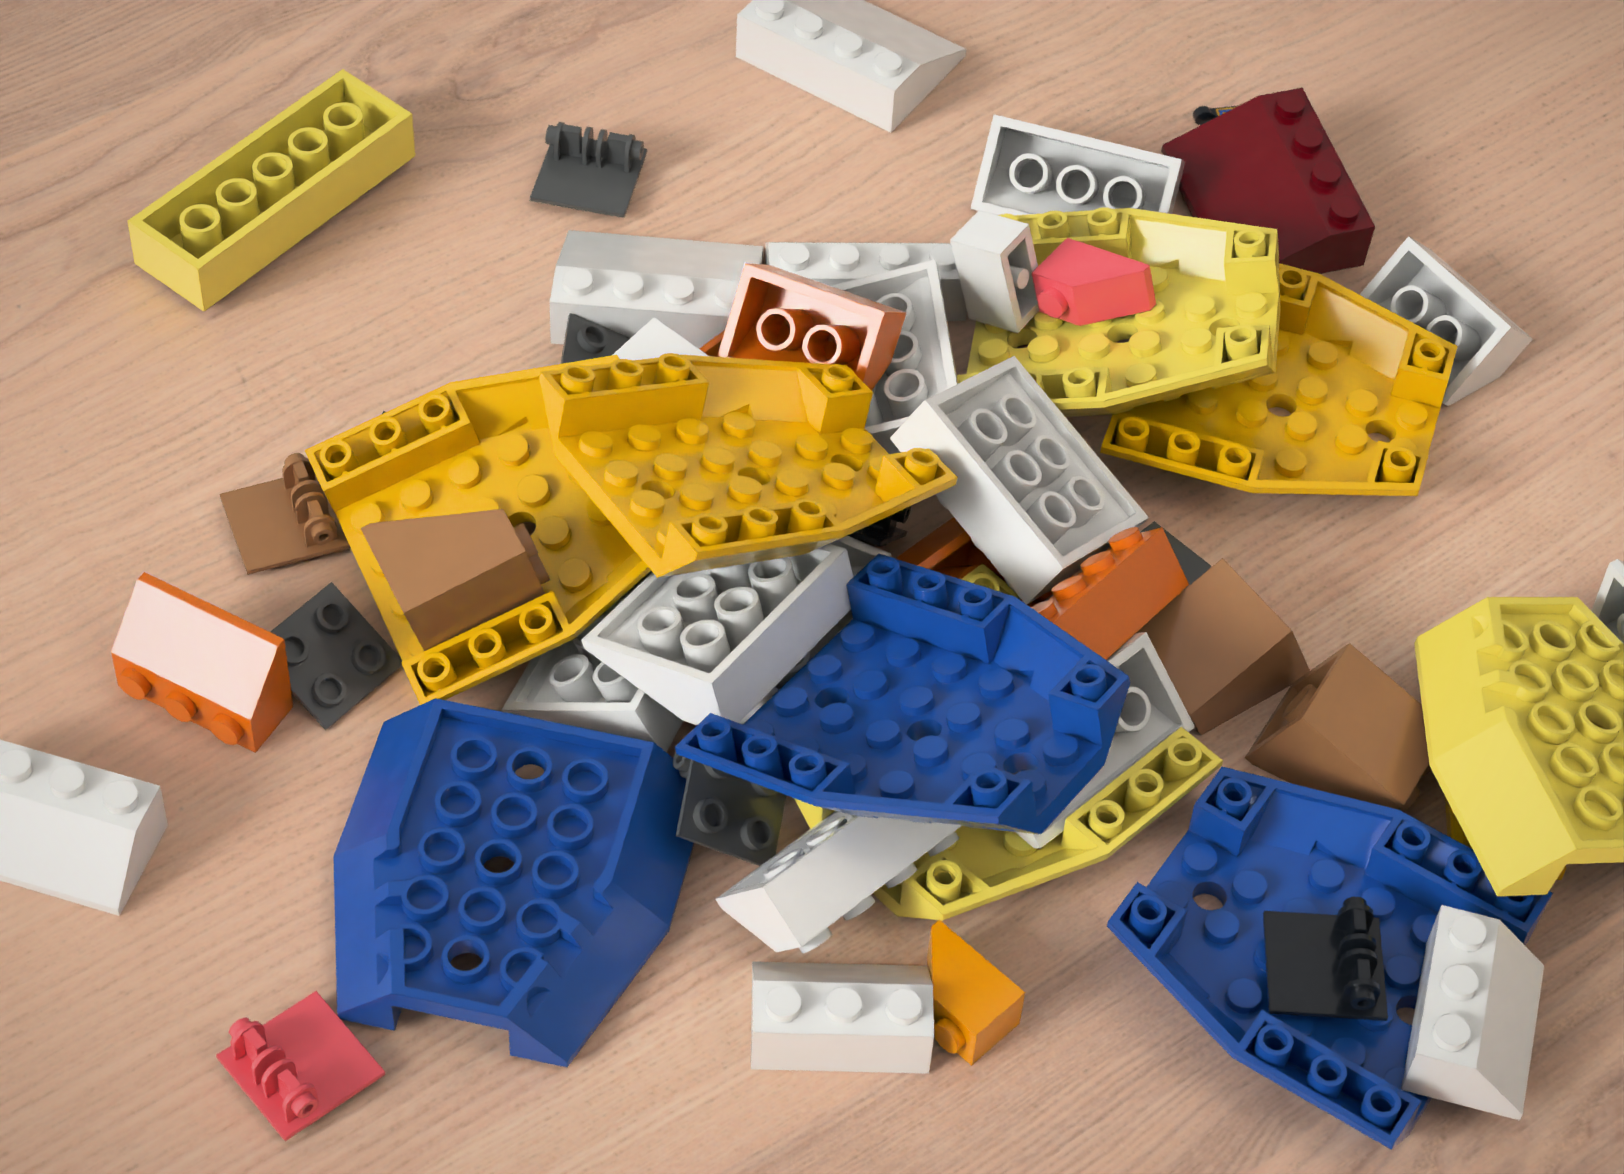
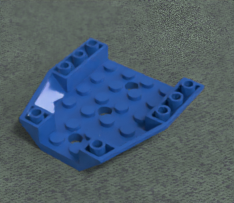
[675,553,1130,835]
[333,698,695,1067]
[1107,767,1553,1150]

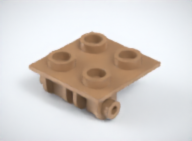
[219,453,351,575]

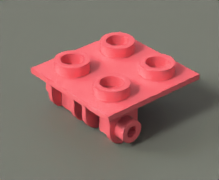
[216,991,386,1141]

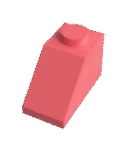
[1032,238,1156,326]

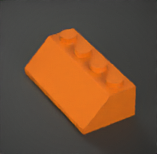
[1031,527,1189,660]

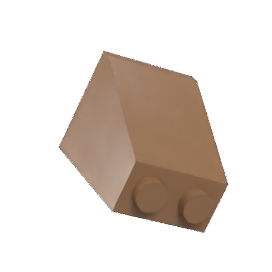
[361,509,550,651]
[1137,558,1310,735]
[1245,643,1431,812]

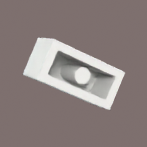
[950,210,1039,333]

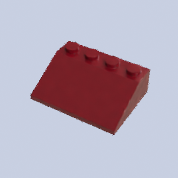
[1161,88,1375,274]

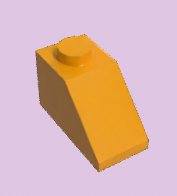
[927,919,1025,1066]

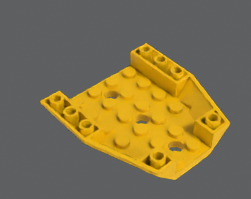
[1100,263,1458,496]
[539,353,958,578]
[305,355,651,705]

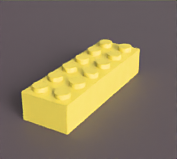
[128,69,415,312]

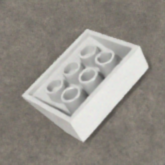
[736,0,966,133]
[550,230,763,348]
[832,259,958,454]
[890,356,1149,604]
[581,544,853,725]
[502,571,683,752]

